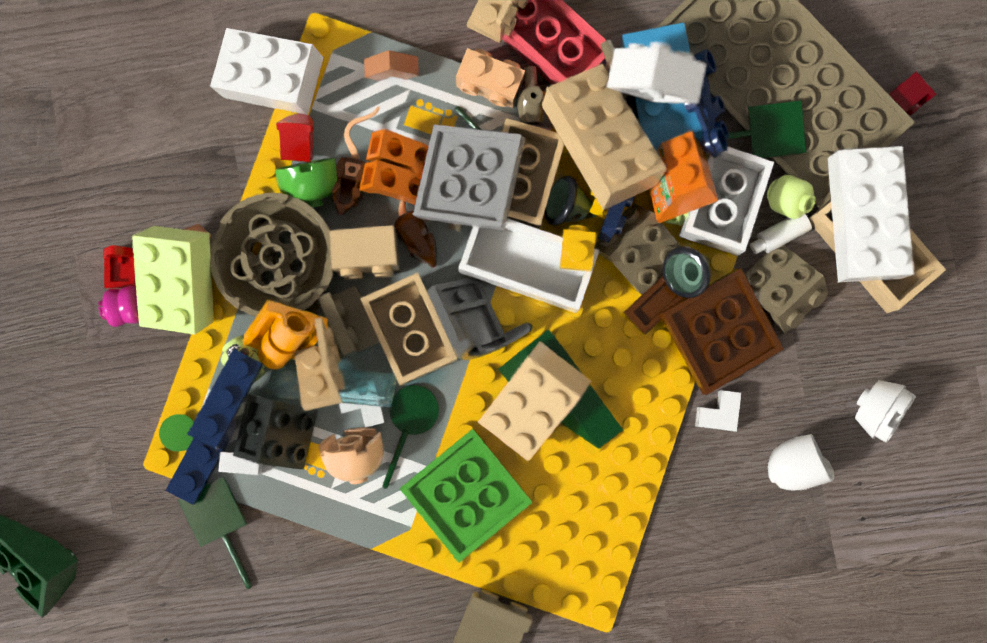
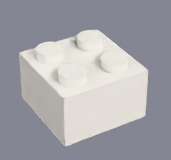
[607,43,706,104]

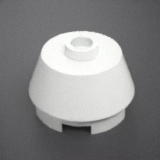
[855,380,916,442]

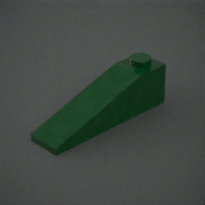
[498,329,623,449]
[0,515,78,618]

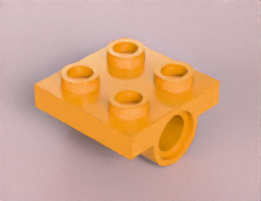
[243,300,328,369]

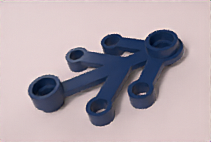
[683,49,729,158]

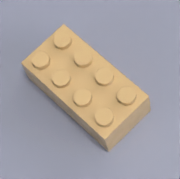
[542,64,667,210]
[808,200,946,313]

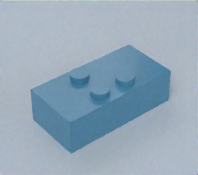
[620,22,703,150]

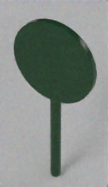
[382,385,439,489]

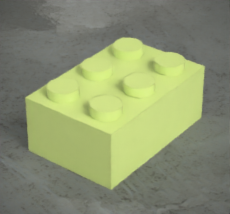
[132,226,214,334]

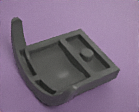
[427,277,532,360]

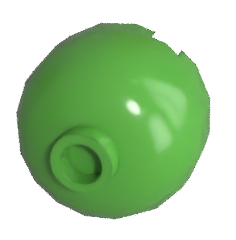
[275,158,337,207]

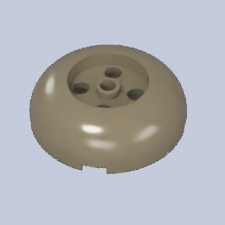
[210,193,334,317]

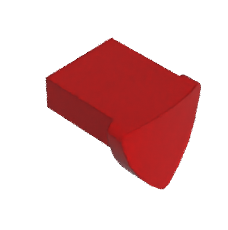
[276,113,314,162]
[103,245,136,289]

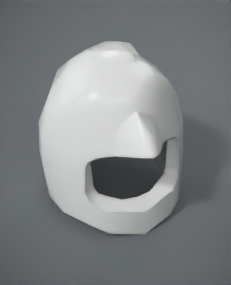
[768,434,834,490]

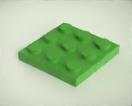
[399,429,533,563]

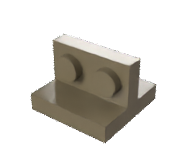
[305,285,380,360]

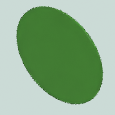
[159,414,194,451]

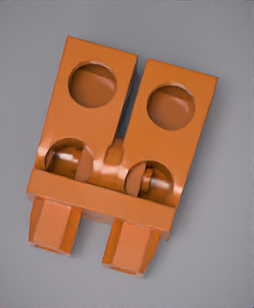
[359,129,429,205]

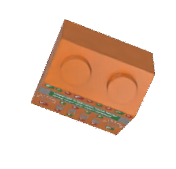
[649,131,718,223]

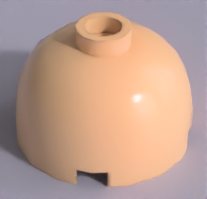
[319,427,384,484]

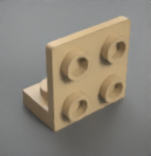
[467,0,528,43]
[295,317,345,411]

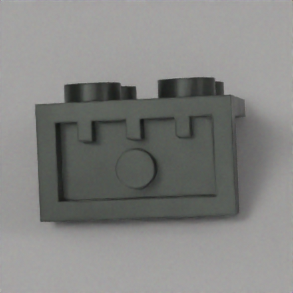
[233,394,318,470]

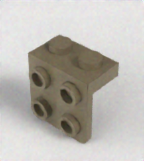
[594,204,681,294]
[745,245,829,335]
[452,590,532,643]

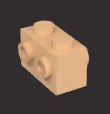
[456,48,525,108]

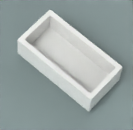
[828,147,914,282]
[458,219,599,313]

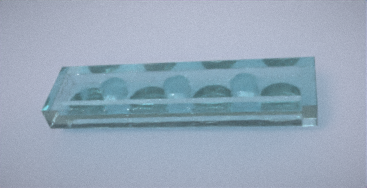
[266,365,397,407]

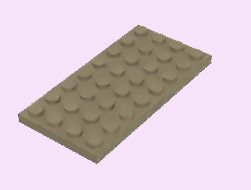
[657,0,915,208]

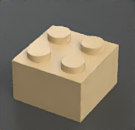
[329,225,400,280]

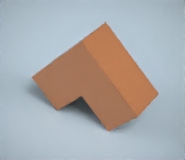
[364,50,419,81]

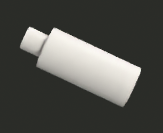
[750,214,812,254]

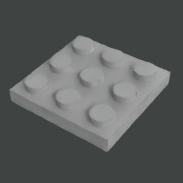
[413,124,525,231]

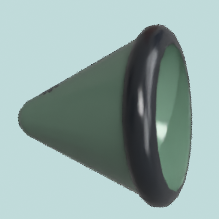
[545,175,597,226]
[662,246,711,298]

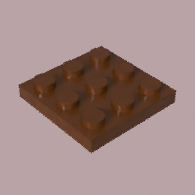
[659,268,784,395]

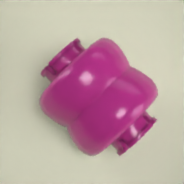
[98,286,139,327]

